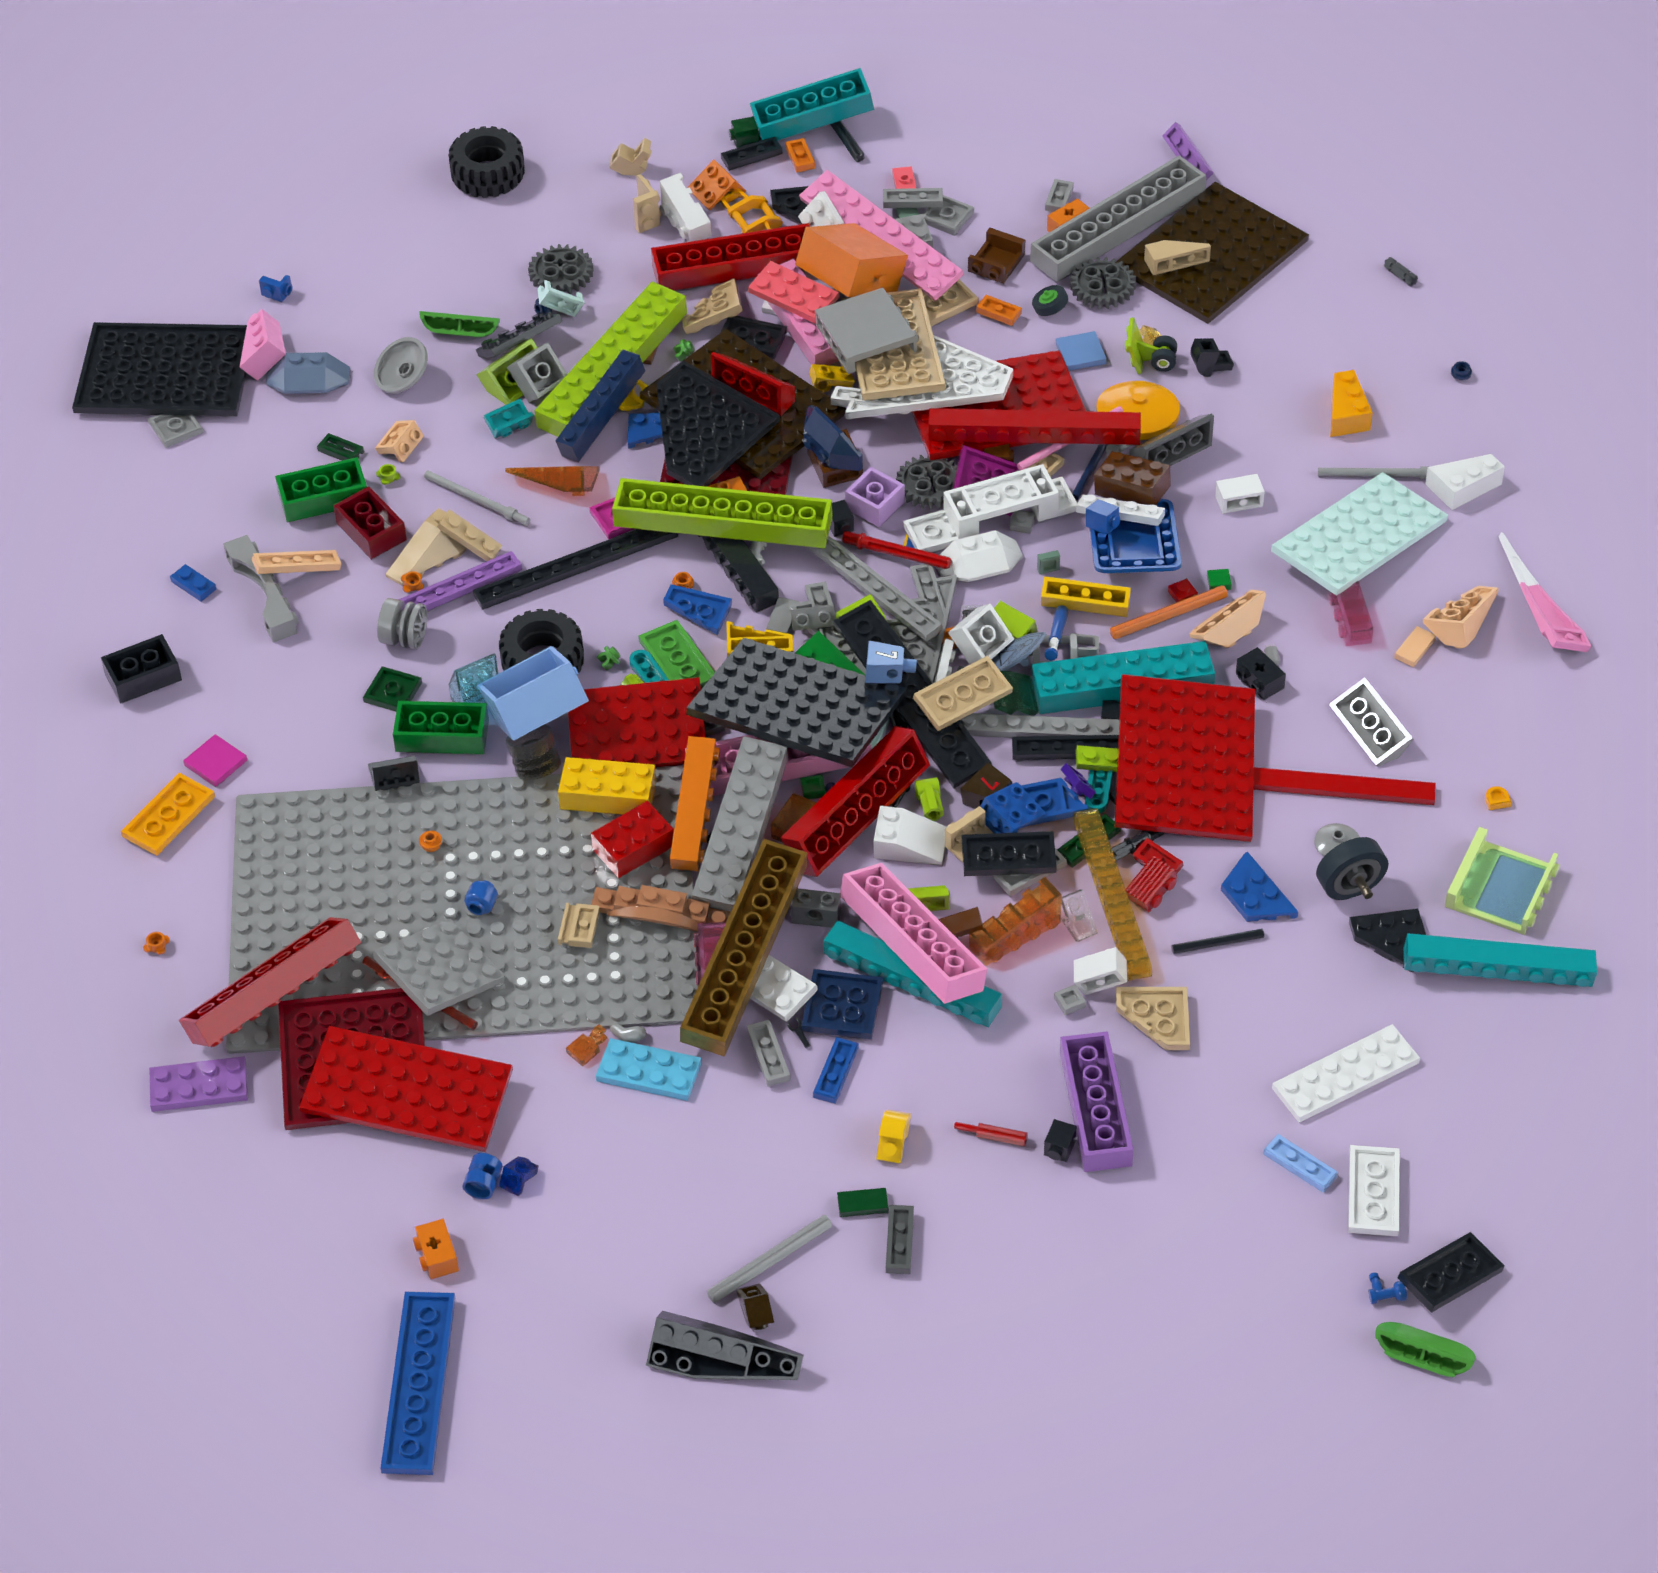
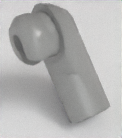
[610,1022,646,1043]

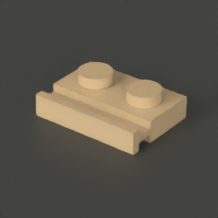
[558,903,600,948]

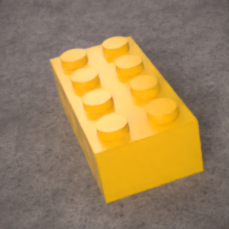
[558,757,657,815]

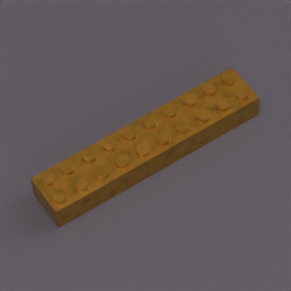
[680,839,807,1057]

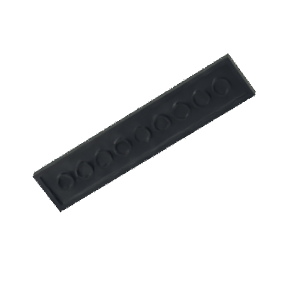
[833,600,992,788]

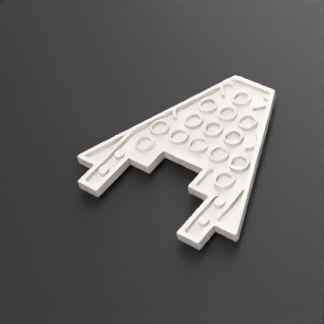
[830,335,1013,419]

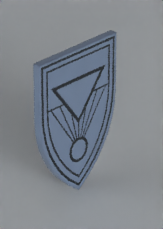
[991,632,1047,673]

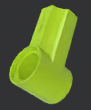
[914,777,944,821]

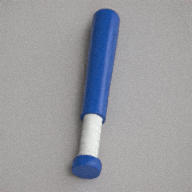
[1044,605,1068,661]

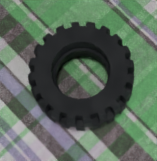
[448,126,525,198]
[499,609,584,675]

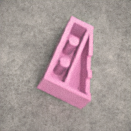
[240,309,286,381]

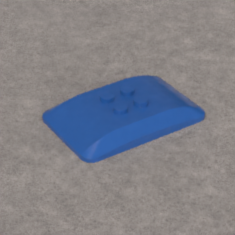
[1089,499,1182,573]

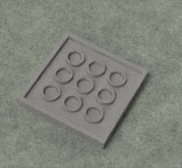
[373,919,505,1016]

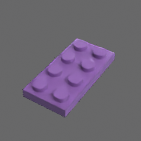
[149,1056,248,1112]

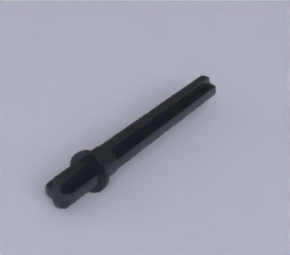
[830,120,865,162]

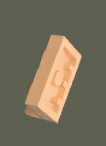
[375,420,424,462]

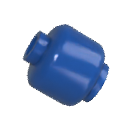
[464,880,498,915]

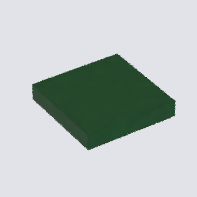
[363,666,422,712]

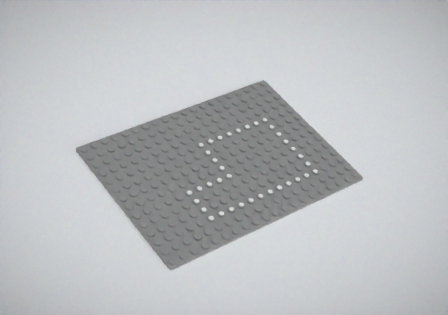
[226,766,698,1054]

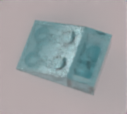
[448,653,498,703]

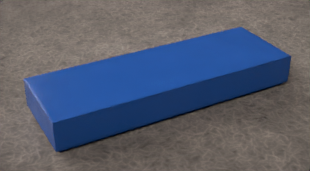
[813,1037,859,1104]

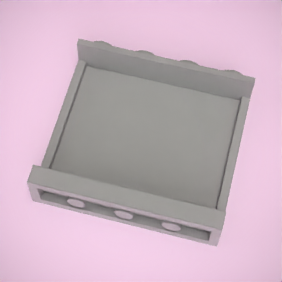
[815,288,918,374]

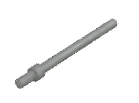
[1318,466,1429,479]
[424,470,530,526]

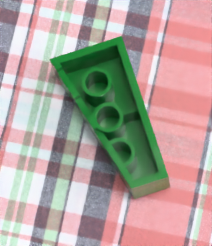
[795,631,866,676]

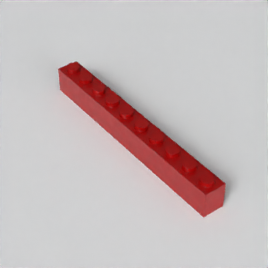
[929,408,1141,445]

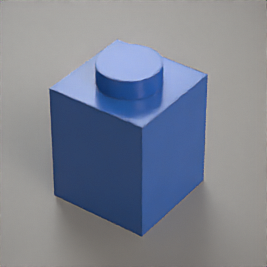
[1086,499,1120,535]

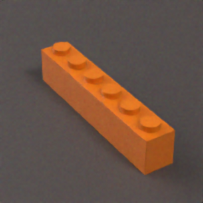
[670,736,720,871]

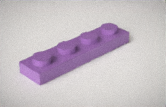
[1162,122,1214,181]

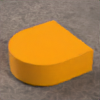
[1485,786,1512,810]

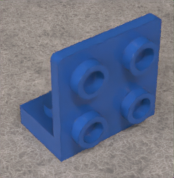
[980,782,1045,833]

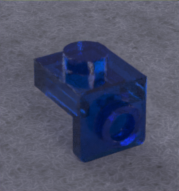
[499,1156,539,1196]

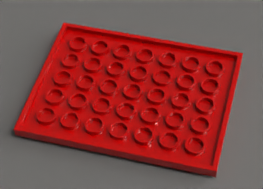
[911,350,1086,460]
[1115,674,1255,842]

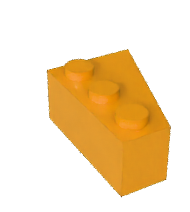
[1330,370,1373,437]

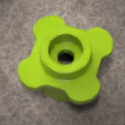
[376,464,401,485]

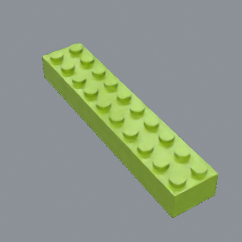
[534,281,687,437]
[612,478,832,548]

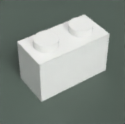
[1215,474,1265,514]
[1074,947,1127,995]

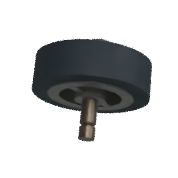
[1316,837,1389,900]

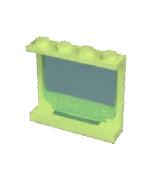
[1445,827,1560,935]

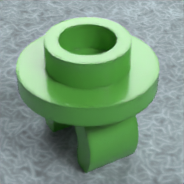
[673,339,695,361]
[597,646,621,670]

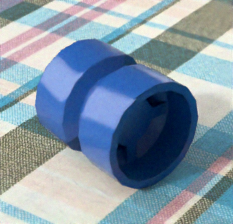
[462,1153,503,1199]

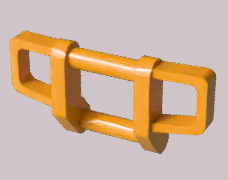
[721,189,783,233]

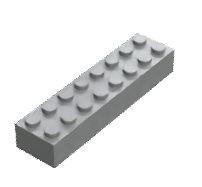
[692,736,788,912]

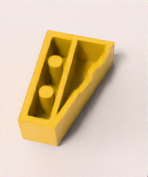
[727,621,794,657]

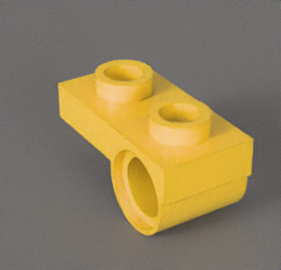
[809,364,855,393]

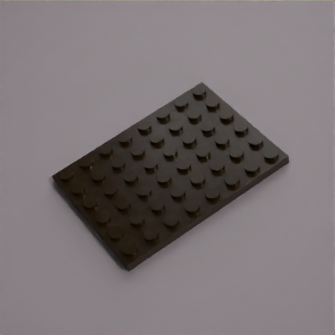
[1115,182,1309,324]
[640,329,846,480]

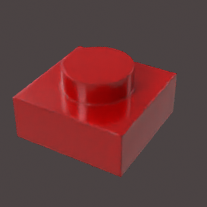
[1168,578,1198,602]

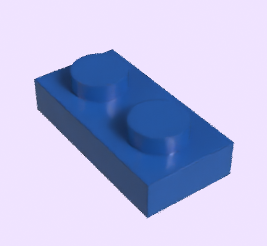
[170,564,217,602]

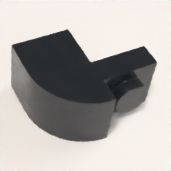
[1190,338,1234,377]

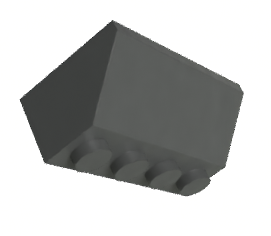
[1129,413,1214,466]

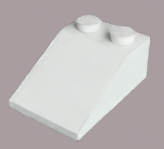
[873,806,947,866]

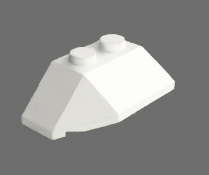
[936,530,1023,582]

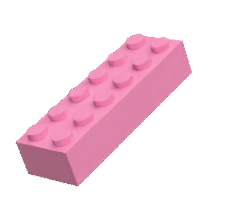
[758,259,839,365]

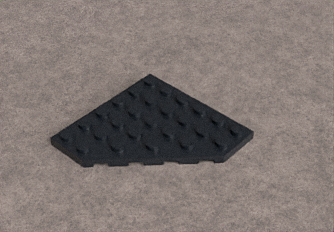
[656,360,780,487]

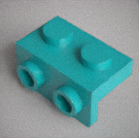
[483,398,534,439]

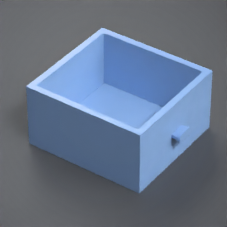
[477,646,589,741]

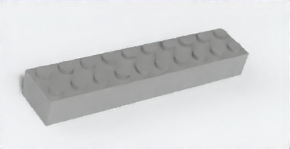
[1030,155,1206,282]

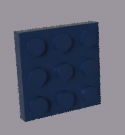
[801,969,883,1040]

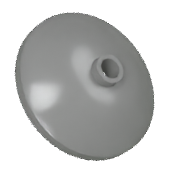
[374,337,428,394]

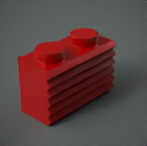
[1124,856,1177,912]

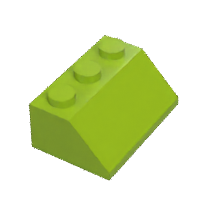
[476,338,537,405]

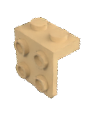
[633,174,661,233]
[945,806,993,863]

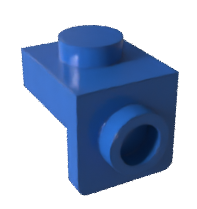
[259,275,293,302]

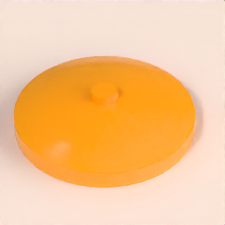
[1096,381,1180,440]

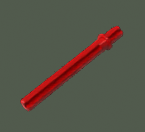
[842,531,951,569]

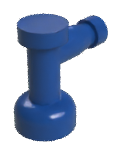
[1368,1272,1407,1304]

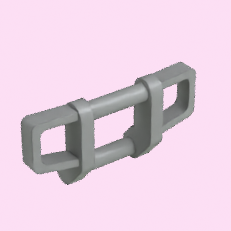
[1013,633,1099,664]

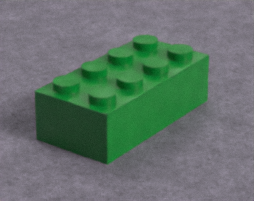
[275,457,367,523]
[393,701,489,754]

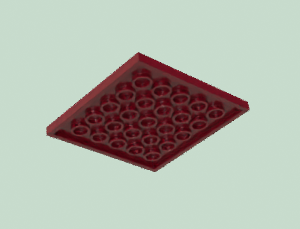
[278,988,425,1130]

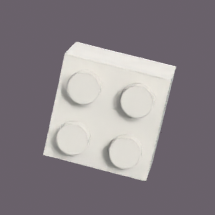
[948,604,1014,664]

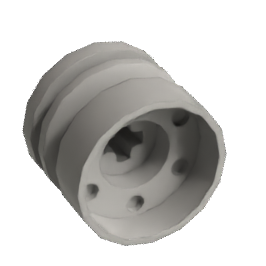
[377,598,427,649]

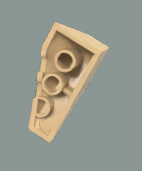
[386,508,467,586]

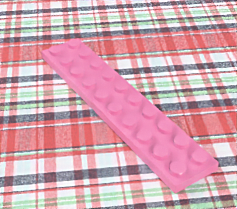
[799,170,964,301]

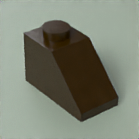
[736,1283,774,1330]

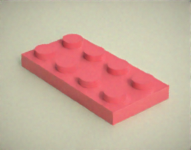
[748,261,839,324]

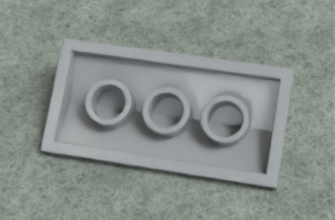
[1329,678,1414,767]

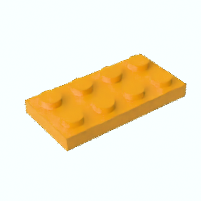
[121,772,215,856]

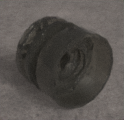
[506,724,561,780]

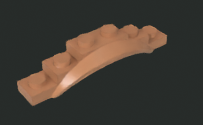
[591,885,731,935]

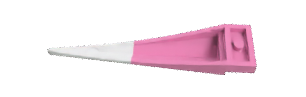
[1498,532,1592,652]

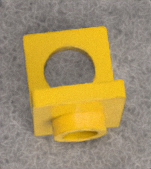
[619,379,648,411]

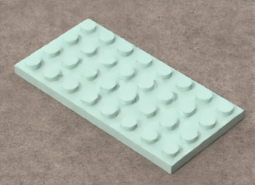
[1271,472,1448,596]

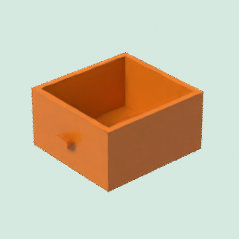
[795,223,908,297]

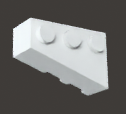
[660,172,711,242]
[1425,454,1505,510]

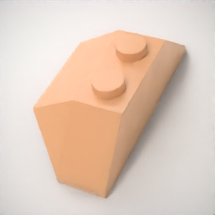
[1189,590,1266,648]

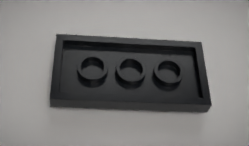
[476,312,562,357]
[961,831,1057,877]
[1398,1232,1505,1313]

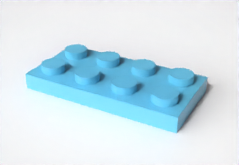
[596,1038,702,1101]

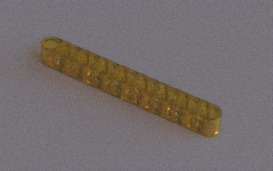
[1073,808,1152,981]

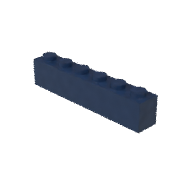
[555,349,646,463]

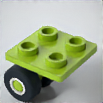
[1125,317,1177,374]

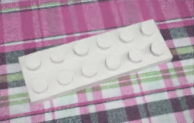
[1272,1024,1420,1123]

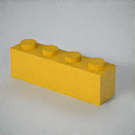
[1041,576,1131,617]

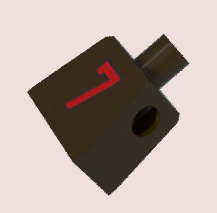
[960,763,1012,809]

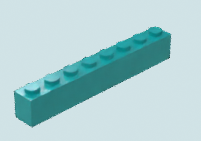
[824,920,1002,1028]
[1403,933,1597,987]

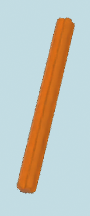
[1110,585,1228,639]

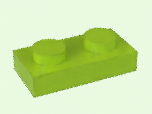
[1076,745,1118,772]

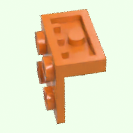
[687,159,746,210]

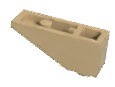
[1144,240,1211,275]

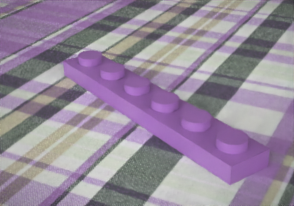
[398,551,522,611]

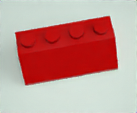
[711,352,795,416]

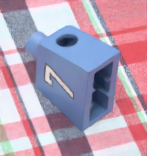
[865,641,917,683]

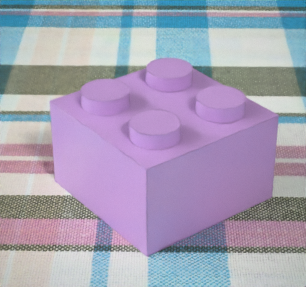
[845,467,905,527]

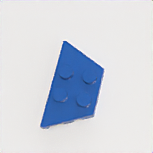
[1021,778,1089,827]
[1221,851,1298,922]

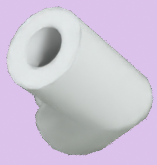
[749,541,767,566]

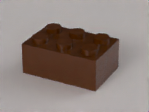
[1094,451,1171,505]

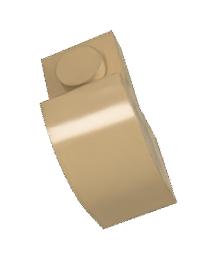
[609,138,652,175]

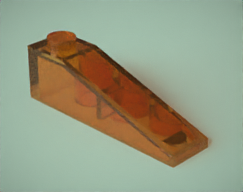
[505,466,600,496]

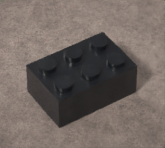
[101,634,182,704]

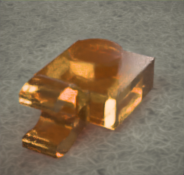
[566,1024,607,1067]

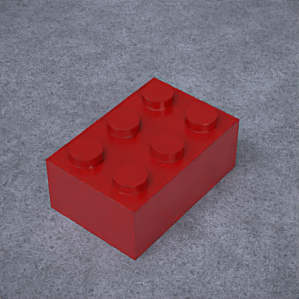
[591,801,674,879]

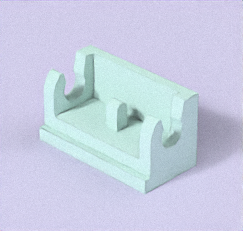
[537,280,585,317]

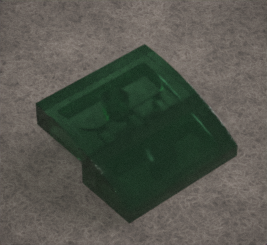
[994,671,1039,716]

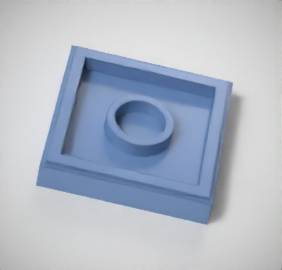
[1056,331,1107,371]

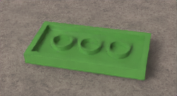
[638,620,715,689]

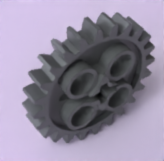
[528,244,594,294]
[1070,257,1136,309]
[896,455,958,509]

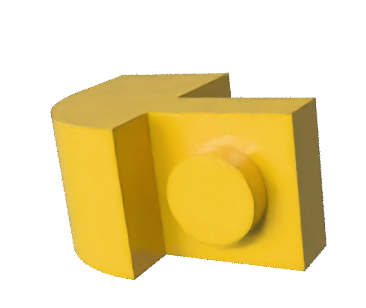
[876,1109,912,1163]

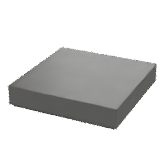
[923,195,974,236]
[148,415,203,448]

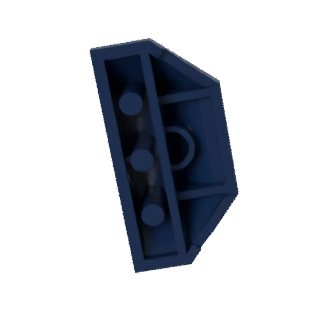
[803,405,863,471]

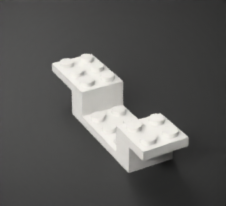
[904,464,1077,552]

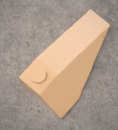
[1423,586,1499,648]

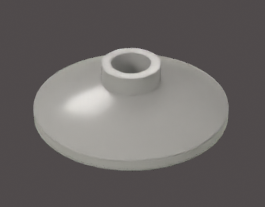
[1314,823,1359,856]

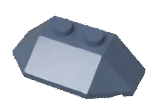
[266,352,350,394]

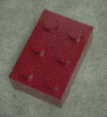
[333,487,407,560]

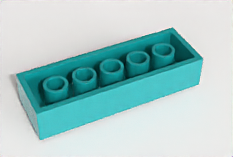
[750,68,874,141]

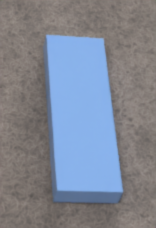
[1263,1134,1338,1193]

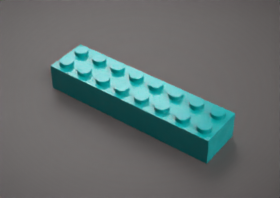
[1031,641,1215,714]

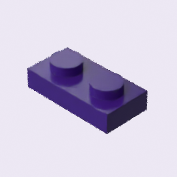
[1060,763,1096,799]

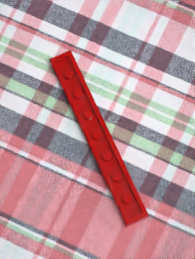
[1253,767,1436,805]

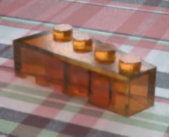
[969,876,1062,966]

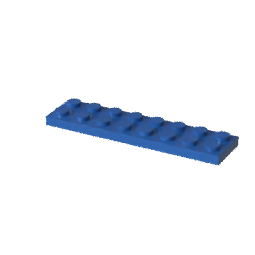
[380,1291,455,1475]

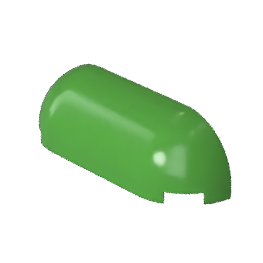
[419,311,500,337]
[1375,1322,1476,1377]

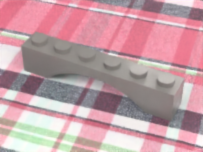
[223,535,299,643]

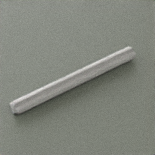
[707,1215,832,1303]

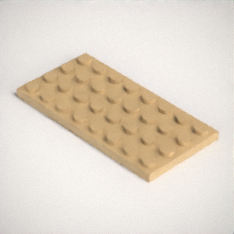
[841,289,946,401]

